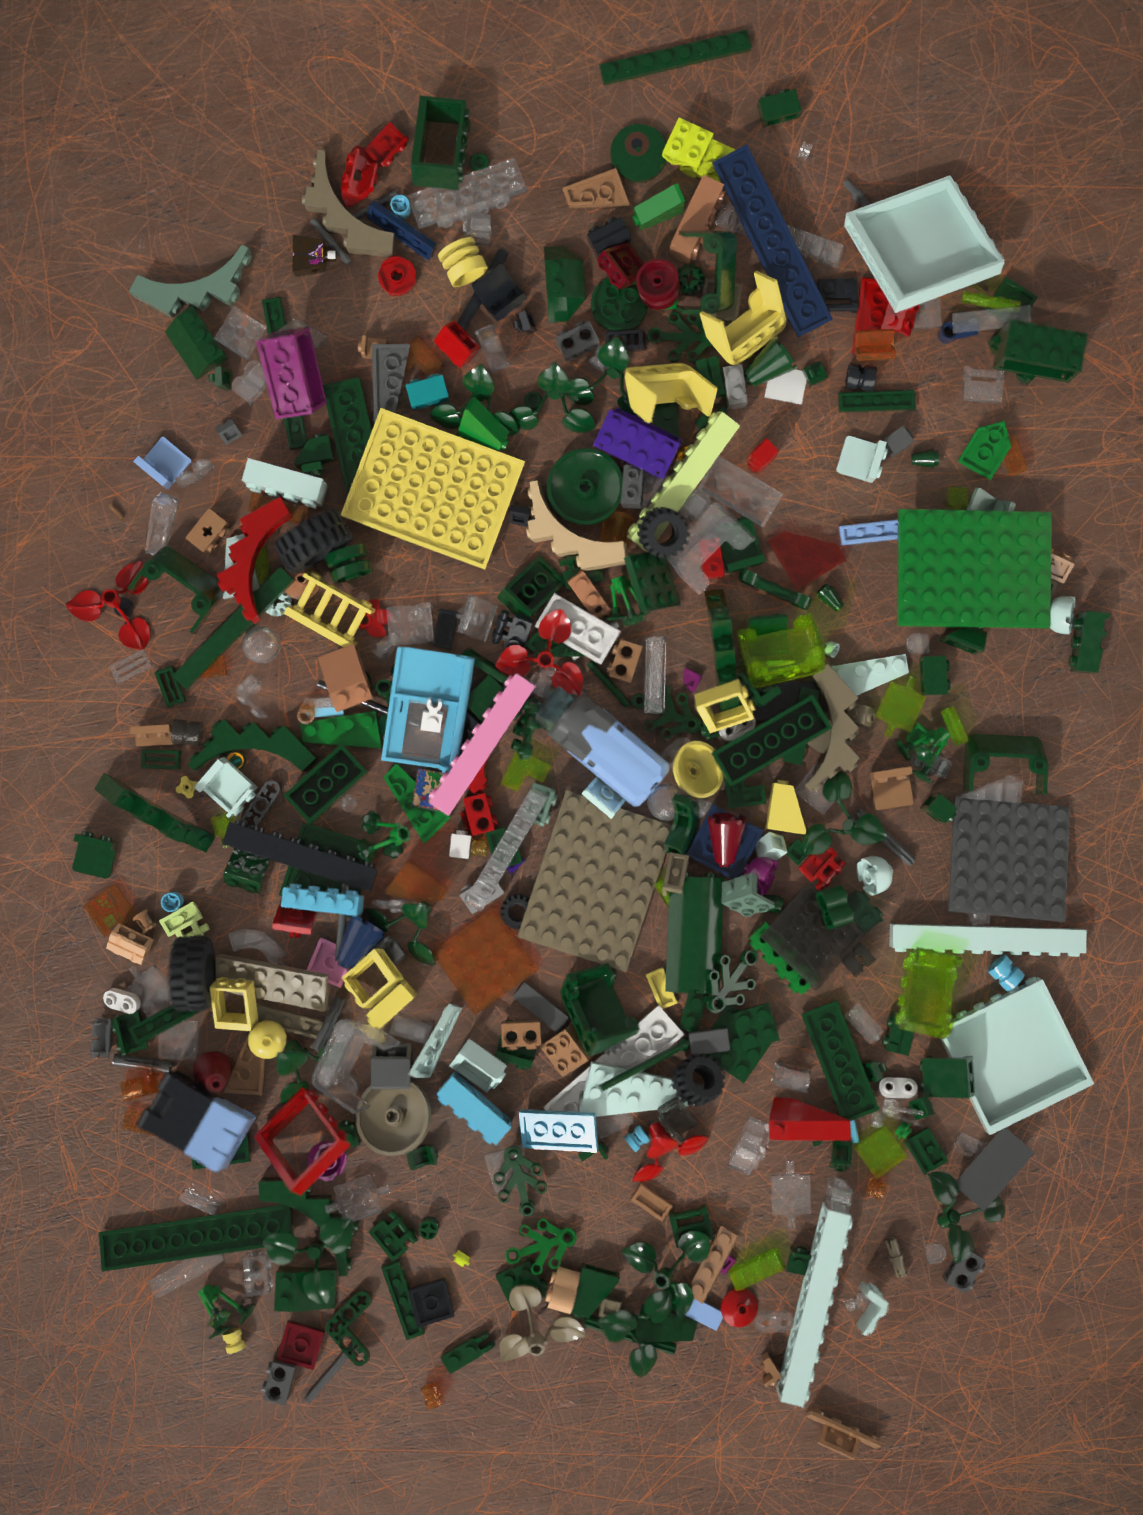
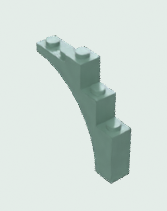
[129,245,252,318]

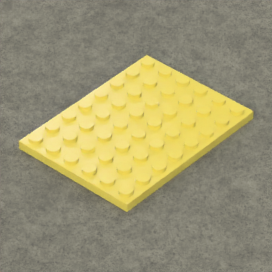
[341,408,525,570]

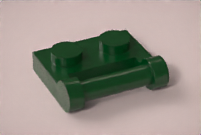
[669,1204,714,1248]

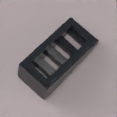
[605,329,646,351]

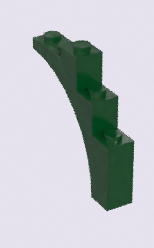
[704,589,739,713]
[188,719,318,772]
[95,773,216,852]
[259,1176,359,1277]

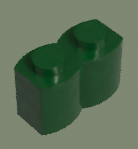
[816,885,854,930]

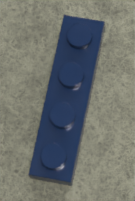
[367,201,437,261]

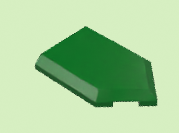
[957,420,1011,481]

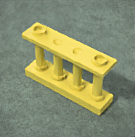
[284,571,376,647]

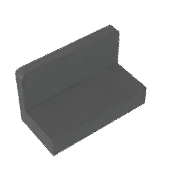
[688,1027,730,1055]

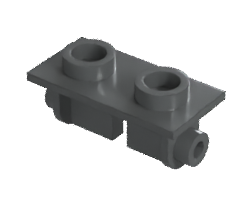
[90,1017,112,1058]

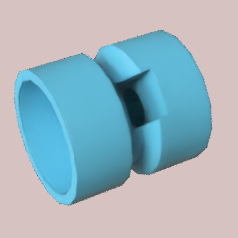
[987,955,1025,991]

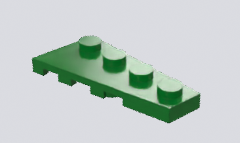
[383,763,451,844]

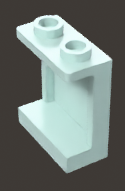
[194,757,258,818]

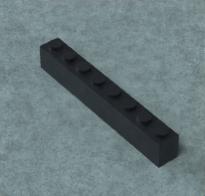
[222,819,379,892]

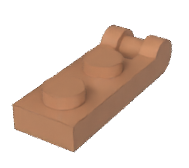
[567,570,612,620]

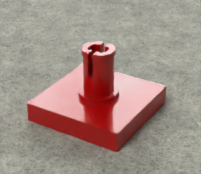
[272,899,318,938]

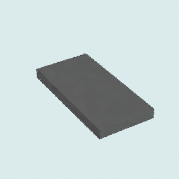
[956,1128,1035,1211]

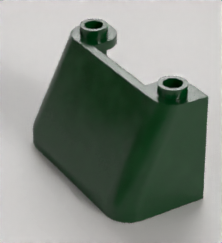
[560,963,640,1056]

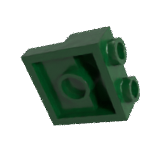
[495,1257,549,1311]

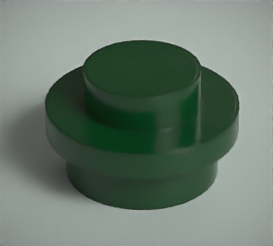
[524,392,542,411]

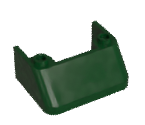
[676,230,737,314]
[128,546,224,634]
[963,734,1048,794]

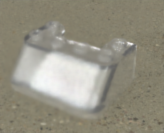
[667,502,756,595]

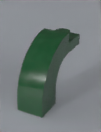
[664,793,699,855]

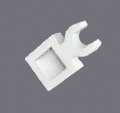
[421,697,443,733]

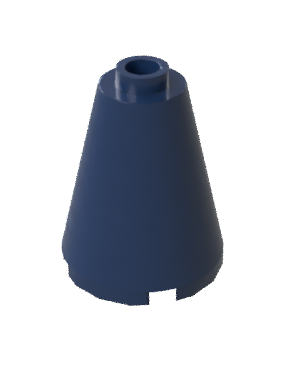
[336,915,385,970]

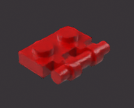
[798,847,846,891]

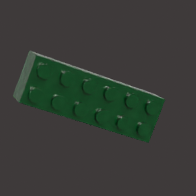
[710,695,832,787]

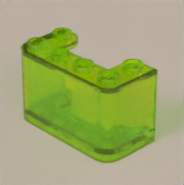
[895,947,962,1039]

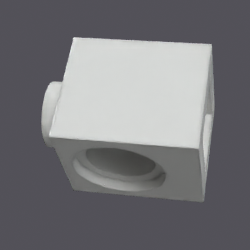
[449,830,472,859]

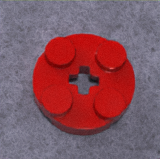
[378,256,416,296]

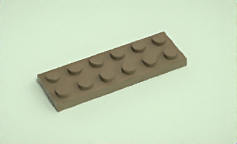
[216,954,328,1011]

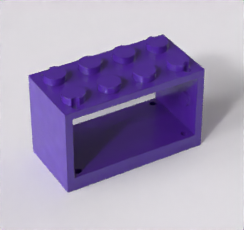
[593,406,684,479]

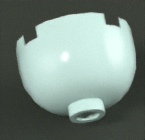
[1050,596,1075,635]
[857,856,893,896]

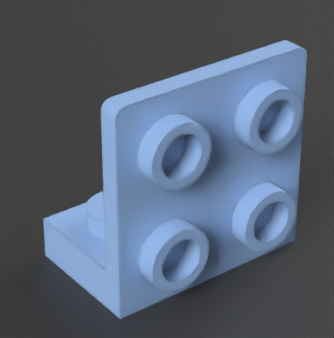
[133,437,192,490]

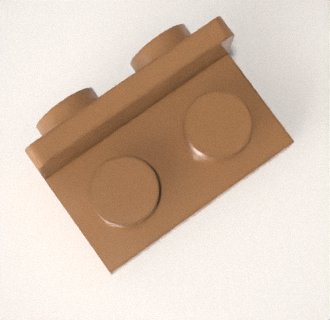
[1051,545,1075,584]
[130,724,175,747]

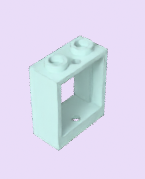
[449,1039,507,1093]

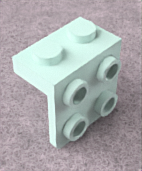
[836,436,888,483]
[856,1281,889,1336]

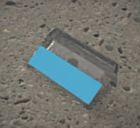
[304,697,345,718]

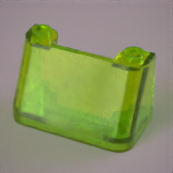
[737,613,825,688]

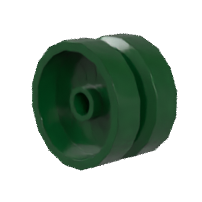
[325,544,374,584]

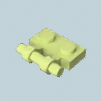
[159,901,210,943]

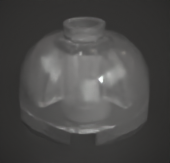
[242,626,281,664]
[647,783,683,821]

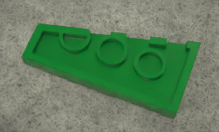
[300,711,382,749]

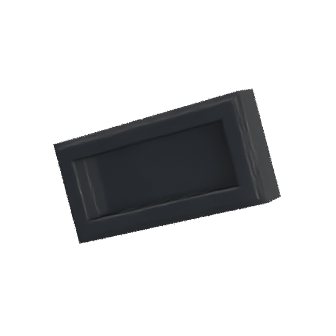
[432,609,459,650]

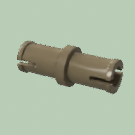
[884,1236,908,1278]

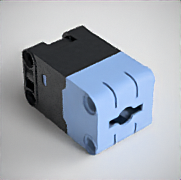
[136,1070,256,1172]

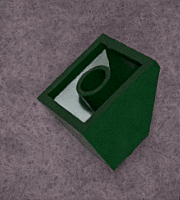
[940,627,987,655]

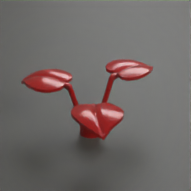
[65,561,150,650]
[495,609,583,695]
[632,1122,709,1182]

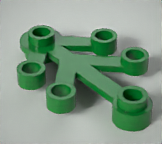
[505,1219,577,1275]

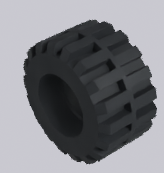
[637,507,690,558]
[672,1054,725,1107]

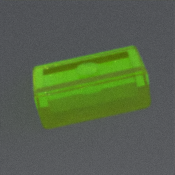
[941,706,968,746]

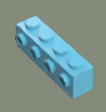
[281,883,364,916]

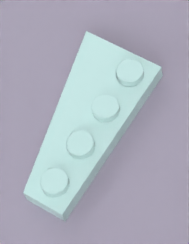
[831,654,909,696]
[409,1004,462,1078]

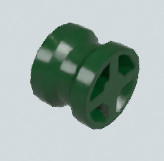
[419,1217,439,1240]

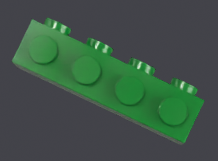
[748,921,819,995]

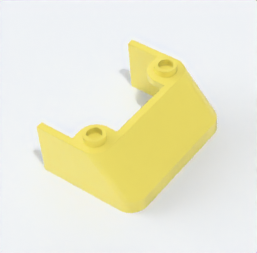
[700,270,787,365]
[625,363,717,423]

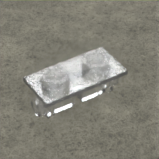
[844,1003,884,1044]

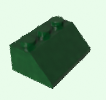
[165,306,228,380]

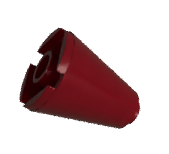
[708,812,746,867]
[193,1051,232,1093]

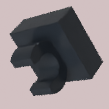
[513,310,537,334]
[509,502,530,526]

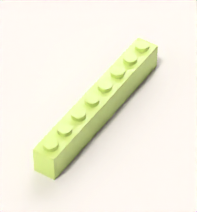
[627,411,740,552]

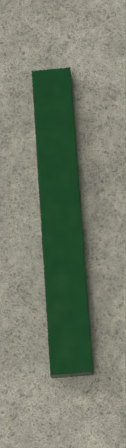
[262,297,308,450]
[173,567,295,690]

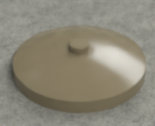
[356,1081,431,1156]

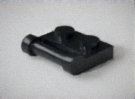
[818,278,858,313]

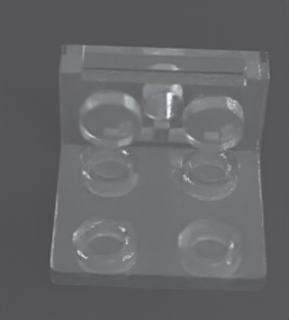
[386,602,434,645]
[235,674,271,719]

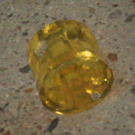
[471,838,487,857]

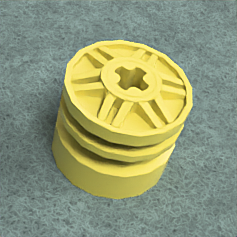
[438,237,488,287]

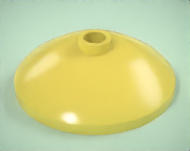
[673,741,724,798]

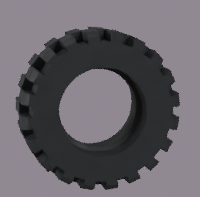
[274,510,352,573]
[168,936,216,1011]

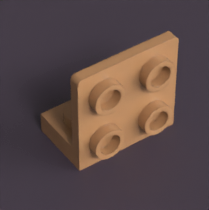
[869,766,914,810]
[540,1022,594,1077]

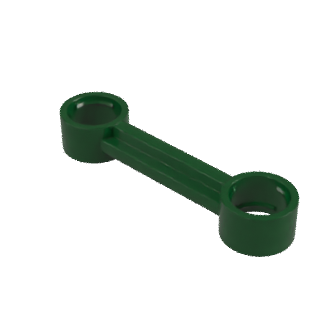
[738,569,813,610]

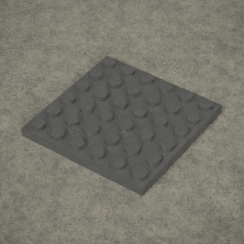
[948,796,1070,922]

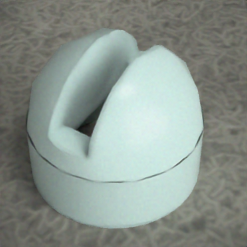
[823,641,840,658]

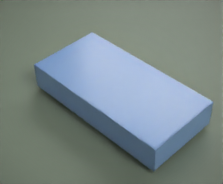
[685,1299,723,1331]

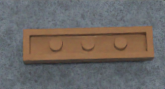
[690,1225,740,1304]

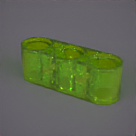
[727,1248,786,1291]

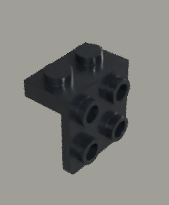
[472,263,528,322]

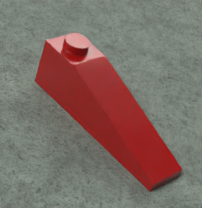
[769,1097,851,1141]

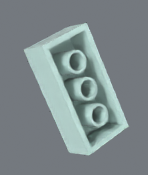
[242,458,328,509]

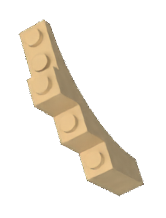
[526,481,628,572]

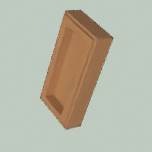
[630,1183,673,1221]

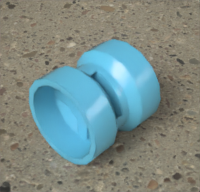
[390,195,411,220]
[161,892,184,912]
[624,1125,651,1152]

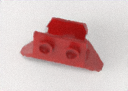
[341,145,380,207]

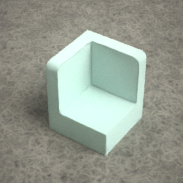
[755,832,787,861]

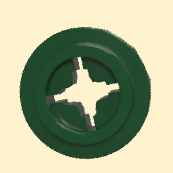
[677,264,705,294]

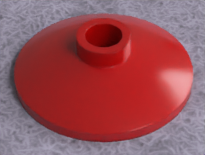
[721,1288,758,1327]

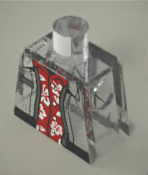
[772,1063,812,1093]

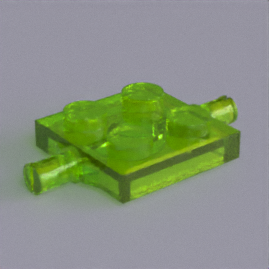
[875,676,926,738]

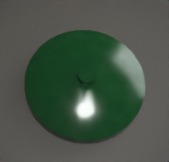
[547,448,623,526]

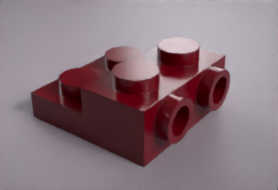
[597,242,644,290]

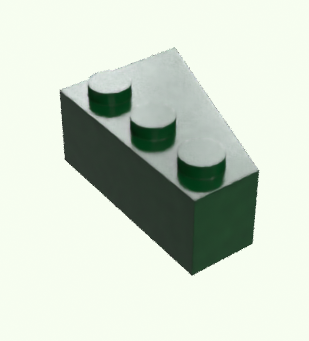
[1068,611,1110,674]

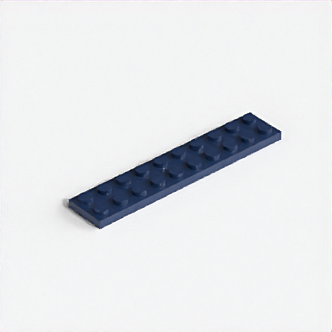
[712,144,833,338]

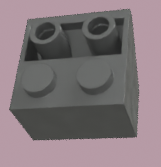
[371,1044,413,1089]

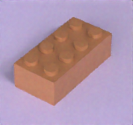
[668,175,725,264]

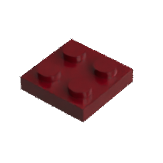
[276,1320,325,1370]

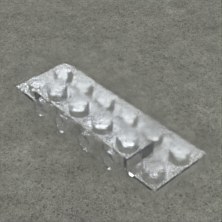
[407,158,527,229]

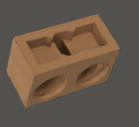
[606,639,642,684]
[501,1020,541,1050]

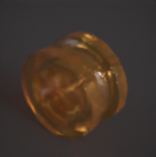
[297,705,315,724]

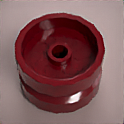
[636,259,681,310]

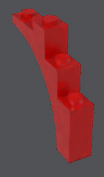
[217,497,292,624]

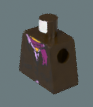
[292,235,337,277]

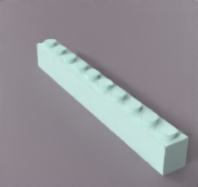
[889,923,1087,957]

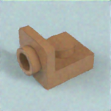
[358,335,387,359]
[761,1351,782,1387]

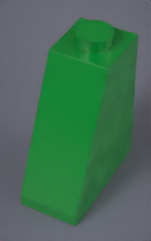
[632,183,685,231]
[457,397,509,452]

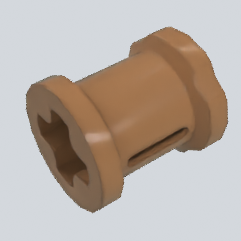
[132,909,157,934]

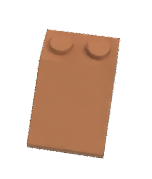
[318,644,375,712]

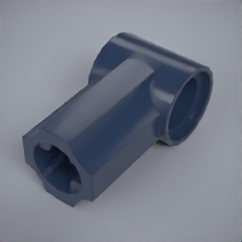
[938,318,978,344]

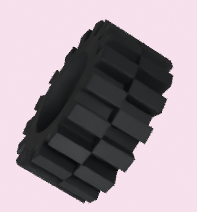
[500,894,529,930]

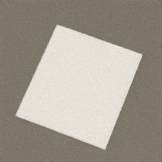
[764,369,806,405]

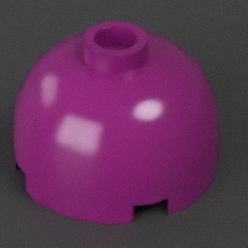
[743,857,778,896]
[307,1141,347,1181]

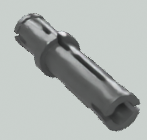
[112,1054,173,1073]

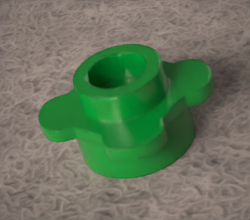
[895,1121,912,1139]

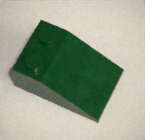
[497,555,565,619]
[274,1266,337,1312]

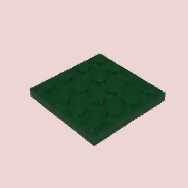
[279,822,375,918]

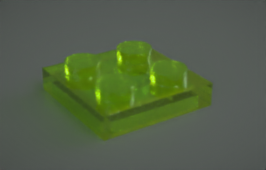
[853,1124,908,1179]

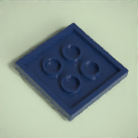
[686,804,763,879]

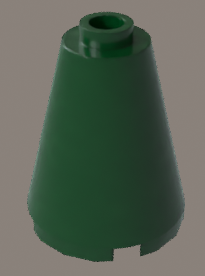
[744,336,798,387]

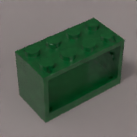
[411,96,471,190]
[993,319,1088,383]

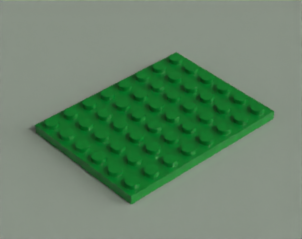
[897,509,1052,629]

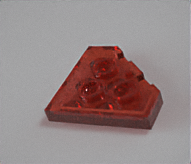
[767,531,847,591]

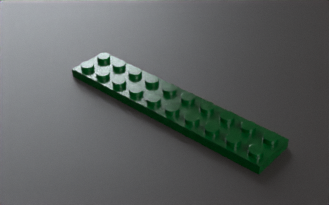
[99,1205,294,1272]

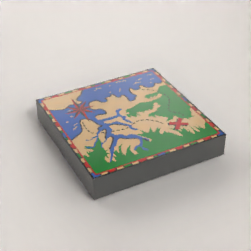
[411,768,443,812]

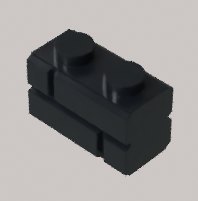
[587,217,631,259]

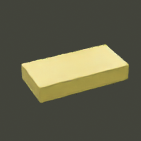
[645,967,678,1009]

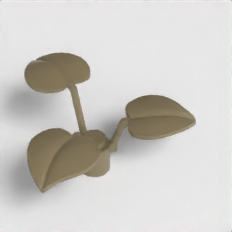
[500,1285,586,1362]

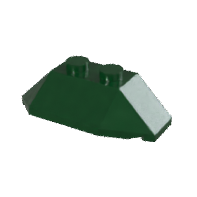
[544,246,586,323]

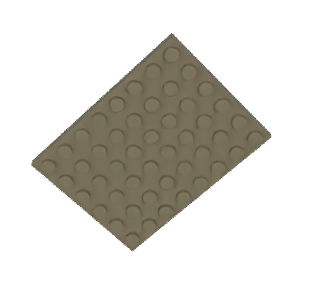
[517,790,672,972]

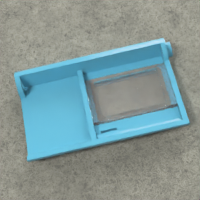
[381,646,475,774]

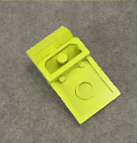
[662,118,736,189]

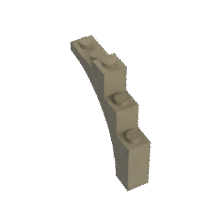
[302,149,396,257]
[805,663,860,792]

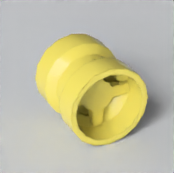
[222,1327,246,1354]

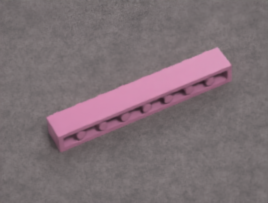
[429,674,535,816]

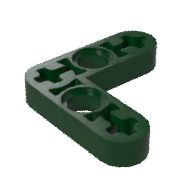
[326,1290,373,1366]

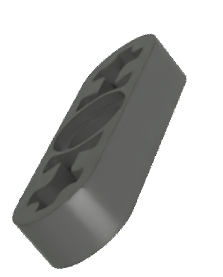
[241,781,282,828]

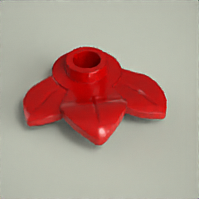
[359,599,393,637]

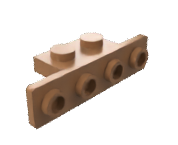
[806,1409,882,1459]

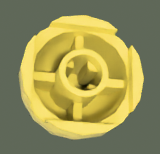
[248,1020,287,1059]

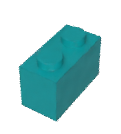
[406,374,450,411]

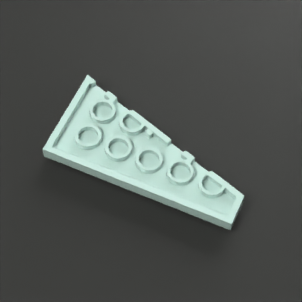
[579,1061,703,1117]

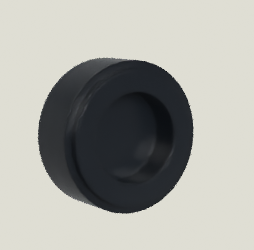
[114,598,134,617]

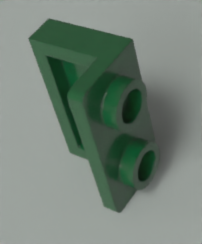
[111,1010,149,1056]

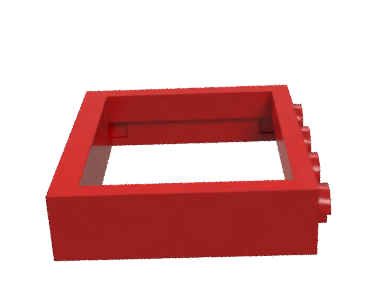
[253,1087,351,1195]

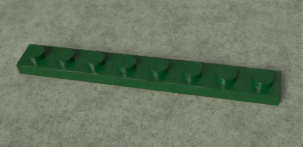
[599,30,751,86]

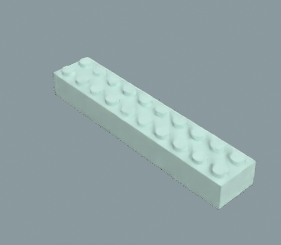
[776,1201,853,1407]

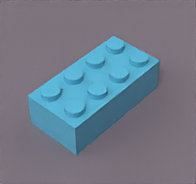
[437,1071,513,1145]

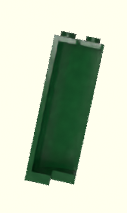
[665,872,724,994]

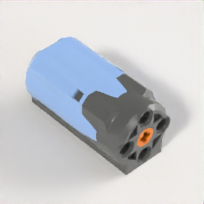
[547,692,670,807]

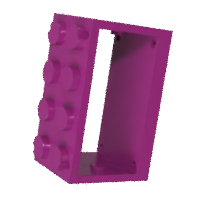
[256,326,327,419]

